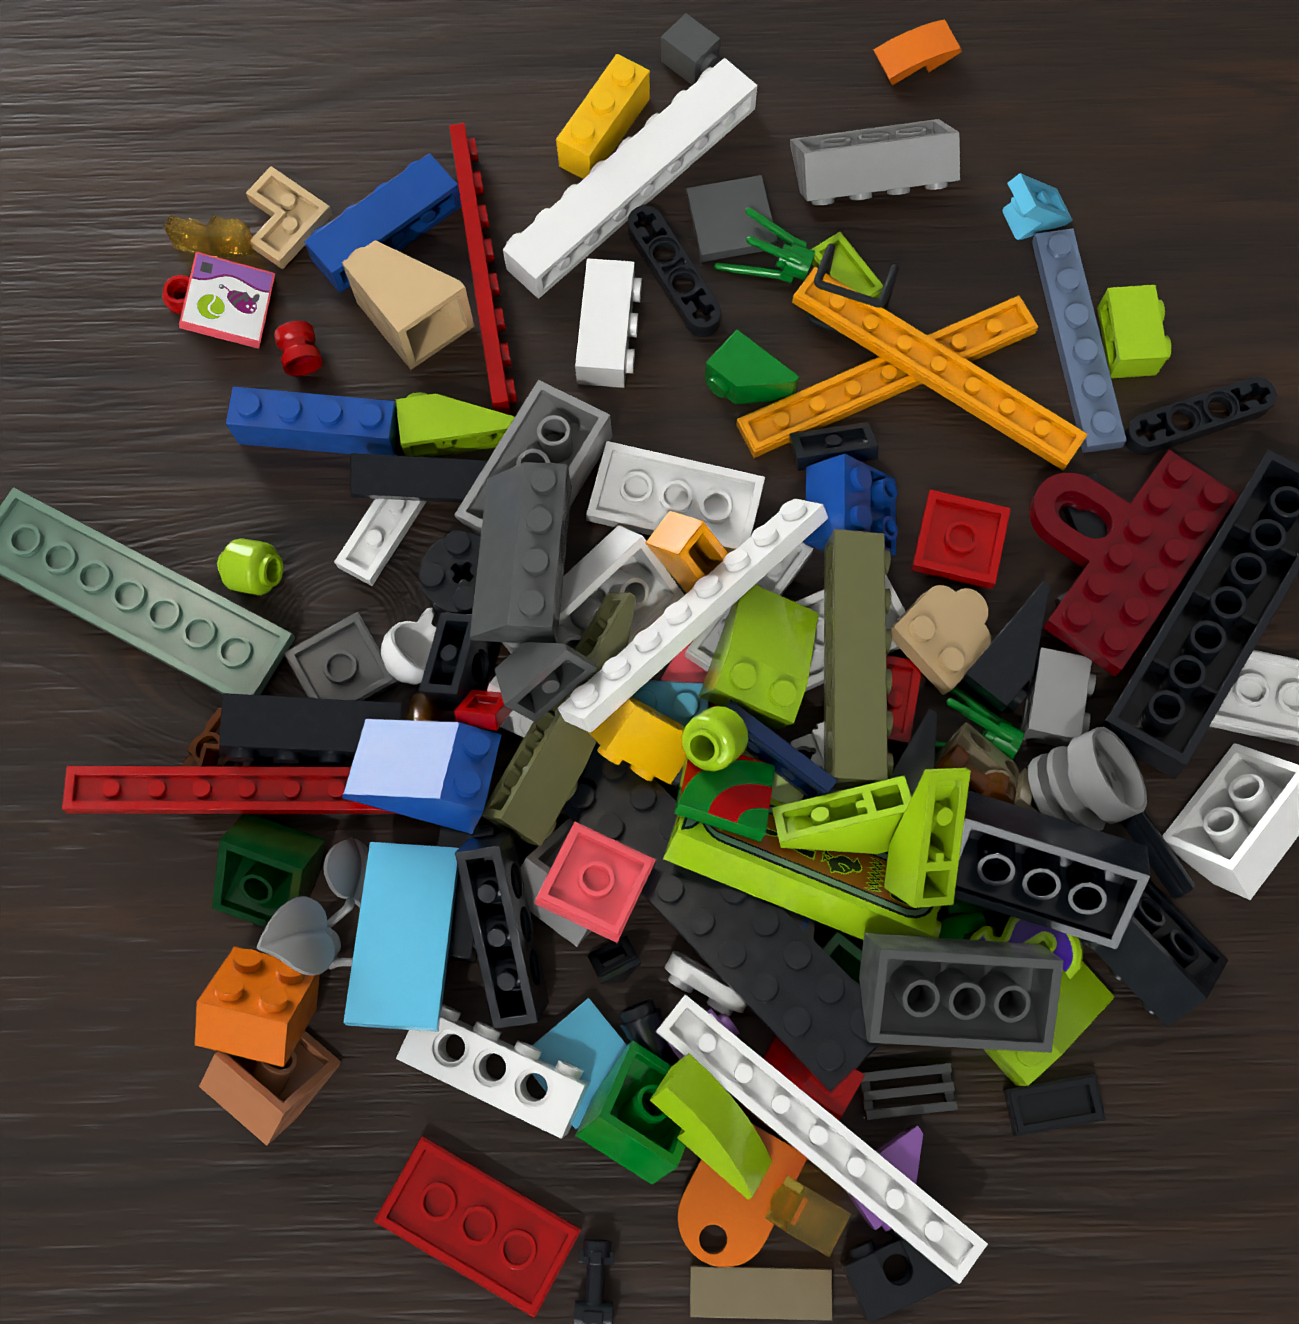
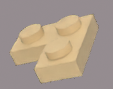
[246,166,333,269]

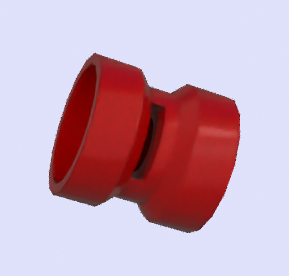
[274,321,323,376]

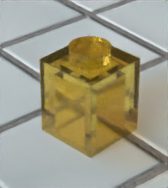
[765,1176,851,1257]

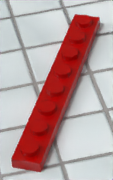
[449,123,517,416]
[62,766,397,814]

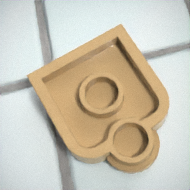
[889,585,991,695]

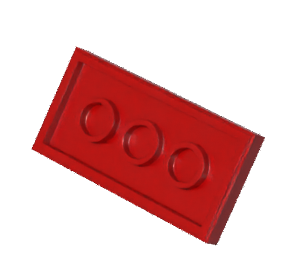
[374,1136,582,1318]

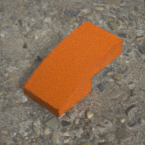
[873,19,962,86]

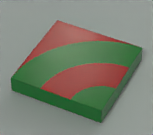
[674,755,775,842]

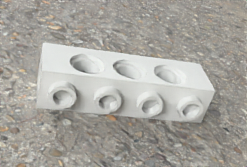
[396,1004,590,1139]

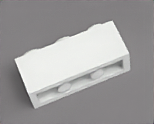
[575,258,642,388]

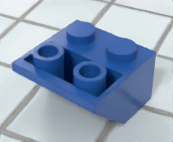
[805,454,898,556]

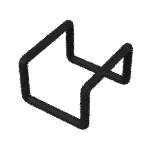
[807,243,899,335]

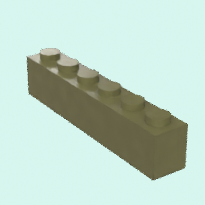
[824,529,894,790]

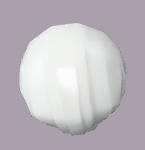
[381,608,437,685]

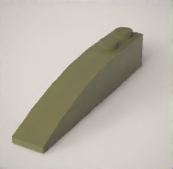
[481,593,636,846]

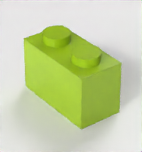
[1097,285,1171,378]

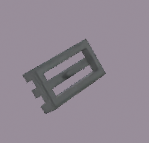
[860,1063,958,1120]

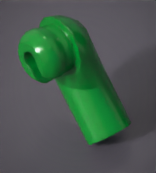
[938,911,986,939]

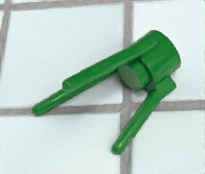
[714,207,815,284]
[935,686,1024,759]

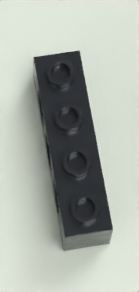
[455,831,549,1029]

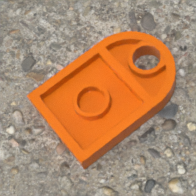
[678,1124,807,1268]

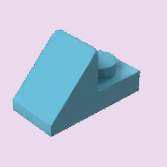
[1003,173,1072,240]

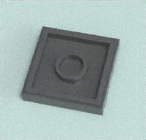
[686,175,778,262]
[284,612,399,701]

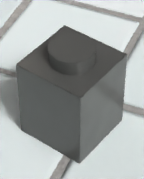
[661,13,720,85]

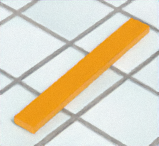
[792,267,1088,471]
[736,295,1038,458]

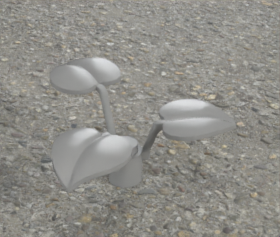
[257,837,369,976]

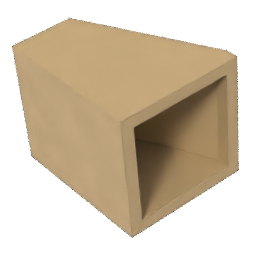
[342,240,475,370]

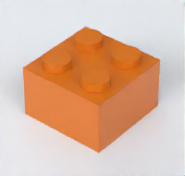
[195,946,320,1067]

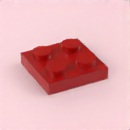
[911,490,1011,589]

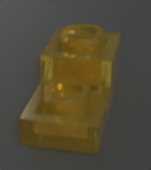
[163,215,256,258]

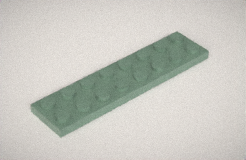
[0,487,295,695]

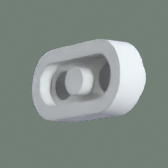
[664,951,746,1016]

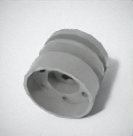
[1028,727,1147,831]

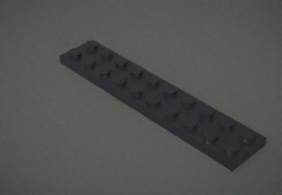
[562,741,881,1094]

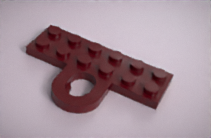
[1029,450,1239,677]

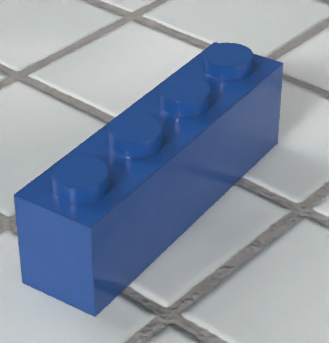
[304,153,462,293]
[226,387,400,456]

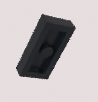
[789,422,878,471]

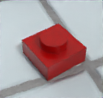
[454,690,513,731]

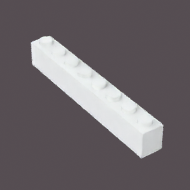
[503,58,757,299]

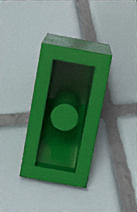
[705,330,799,404]

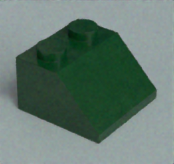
[212,814,325,928]

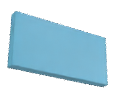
[343,842,459,1032]

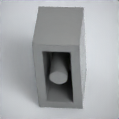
[1020,647,1096,747]

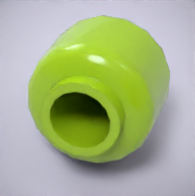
[217,538,283,595]
[682,706,748,772]

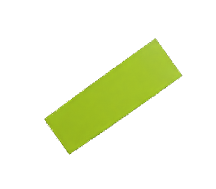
[650,1053,772,1200]

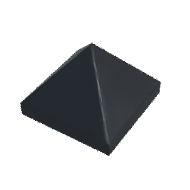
[588,936,641,984]

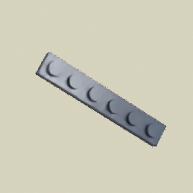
[1032,229,1127,453]

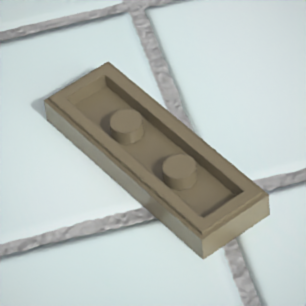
[690,1265,832,1321]

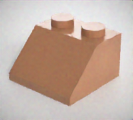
[199,1031,341,1146]

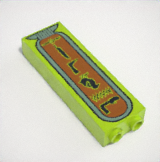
[663,798,942,940]

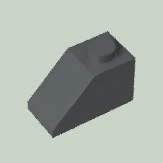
[495,642,598,723]

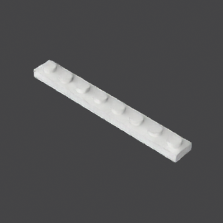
[558,498,828,733]
[656,995,988,1284]

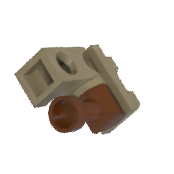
[934,722,1040,813]

